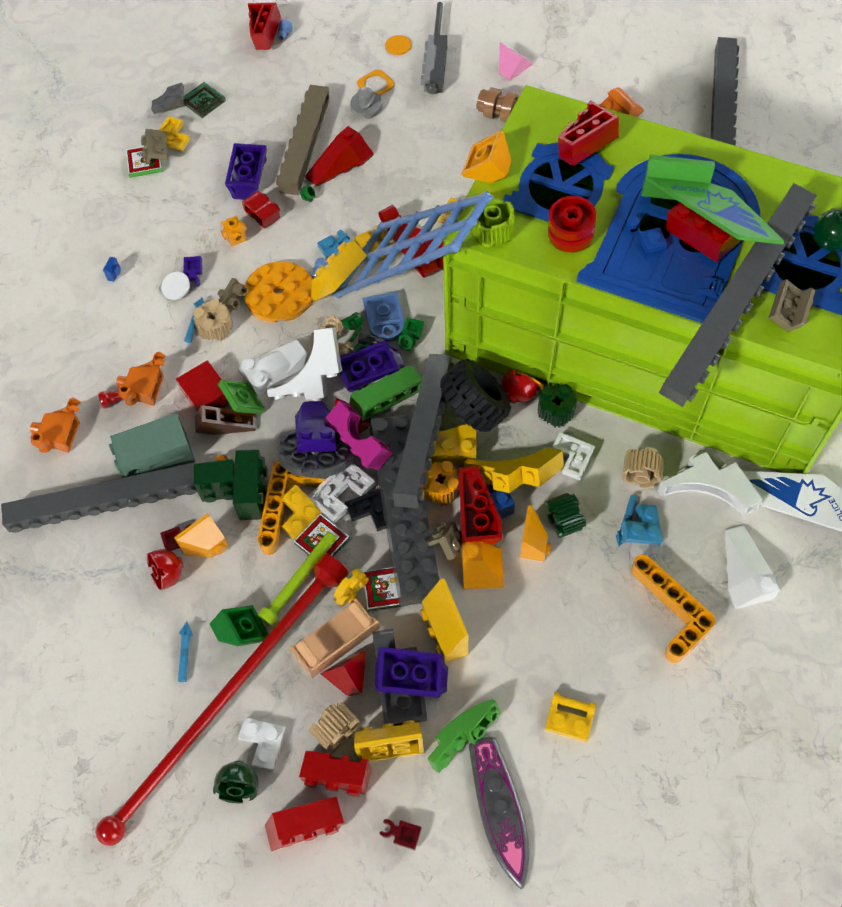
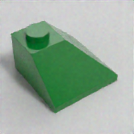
[209,605,269,646]

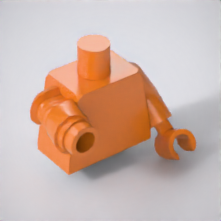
[116,352,166,406]
[30,398,81,453]

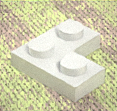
[552,432,595,481]
[238,717,286,771]

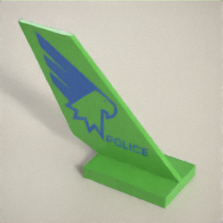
[641,155,784,245]

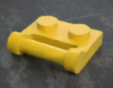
[545,692,596,742]

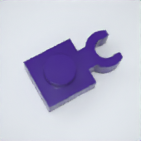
[183,256,203,286]

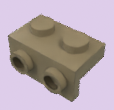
[141,129,168,164]
[769,279,815,332]
[427,521,462,560]

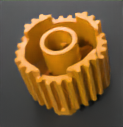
[423,461,460,506]

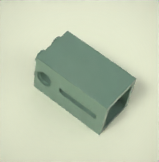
[109,413,196,478]

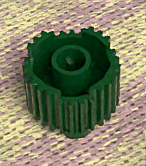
[537,384,577,428]
[545,493,586,538]

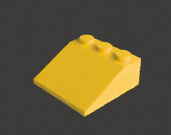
[311,239,367,302]
[420,578,469,664]
[354,720,424,762]

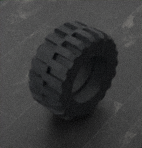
[440,359,511,432]

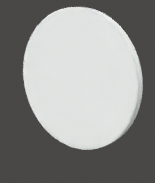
[161,272,190,300]

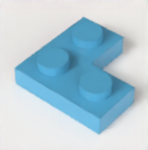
[621,504,663,545]

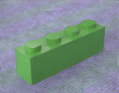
[349,365,423,421]

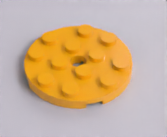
[244,261,312,323]

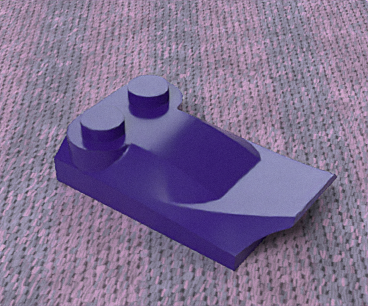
[225,143,267,200]
[339,340,405,393]
[295,401,336,453]
[374,647,448,698]

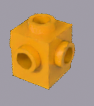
[221,216,247,247]

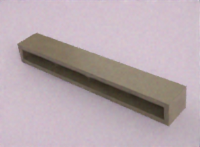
[276,85,330,195]

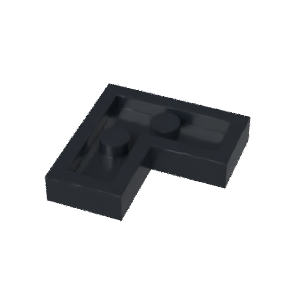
[345,489,386,532]

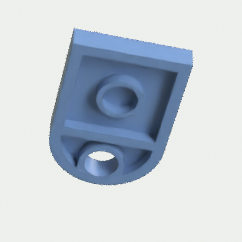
[362,291,405,342]

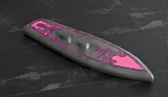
[469,737,529,889]

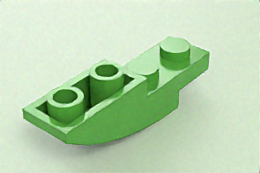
[427,699,500,773]

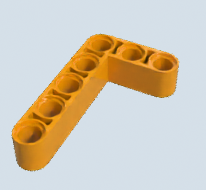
[258,461,327,555]
[631,554,716,663]

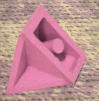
[499,42,532,80]

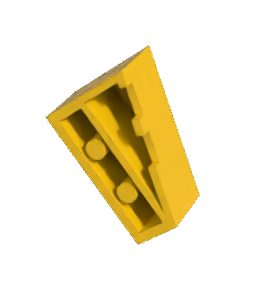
[431,424,476,466]

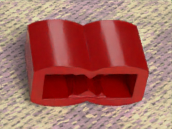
[242,191,281,228]

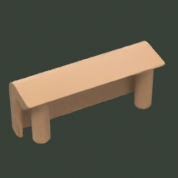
[290,598,380,678]

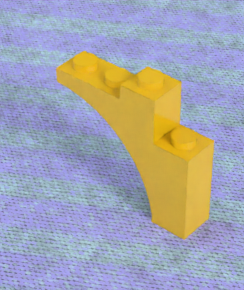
[464,447,564,493]

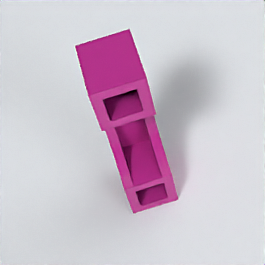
[326,401,393,470]

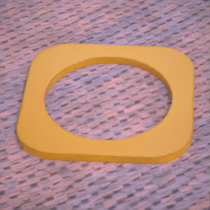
[357,70,394,96]

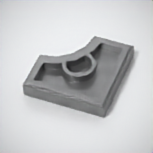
[151,82,184,114]

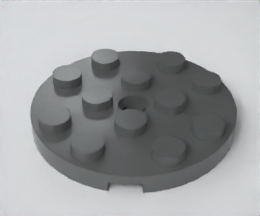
[277,430,355,479]

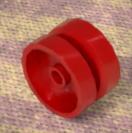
[548,196,597,253]

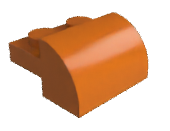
[599,87,644,117]

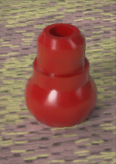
[98,390,122,409]

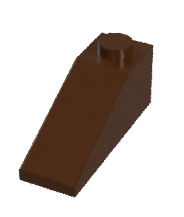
[195,405,257,435]

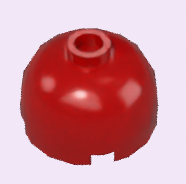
[501,369,540,404]
[147,549,184,590]

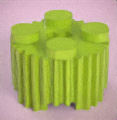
[472,197,515,248]

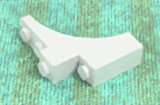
[267,327,342,401]
[658,452,763,516]

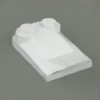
[238,339,307,397]

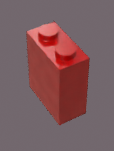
[176,360,229,412]

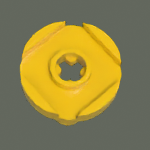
[333,568,369,607]

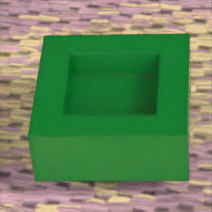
[402,318,424,340]

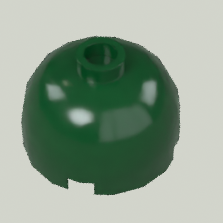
[812,208,842,252]
[213,761,258,804]

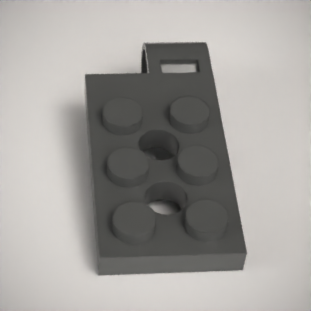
[372,629,428,726]

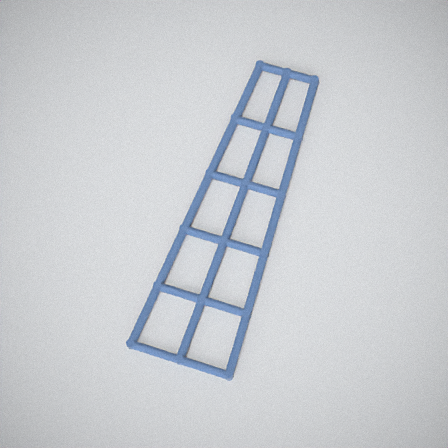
[333,191,493,298]

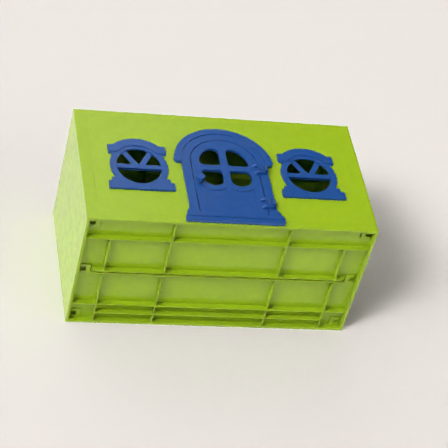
[443,85,842,474]

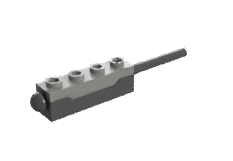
[421,2,448,94]

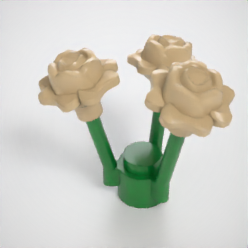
[319,312,364,356]

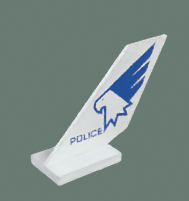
[743,471,842,532]

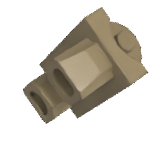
[218,278,248,314]

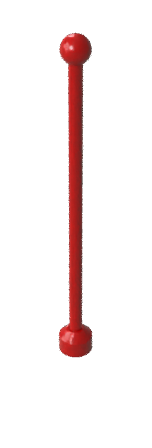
[95,553,349,846]

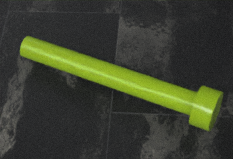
[257,531,337,627]

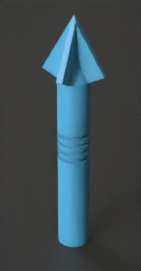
[184,297,204,343]
[616,495,638,546]
[178,621,193,682]

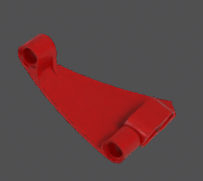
[378,205,444,278]

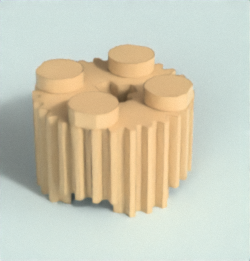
[193,299,233,342]
[622,447,664,489]
[308,701,360,753]

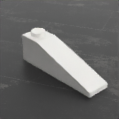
[724,525,780,609]

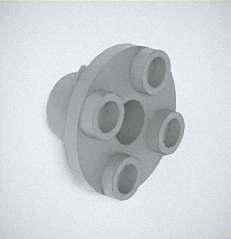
[350,87,382,119]

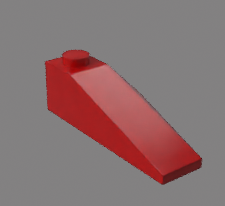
[305,126,374,186]
[459,466,503,545]

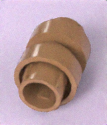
[476,87,519,122]

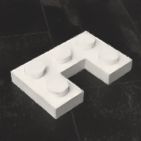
[308,462,376,524]

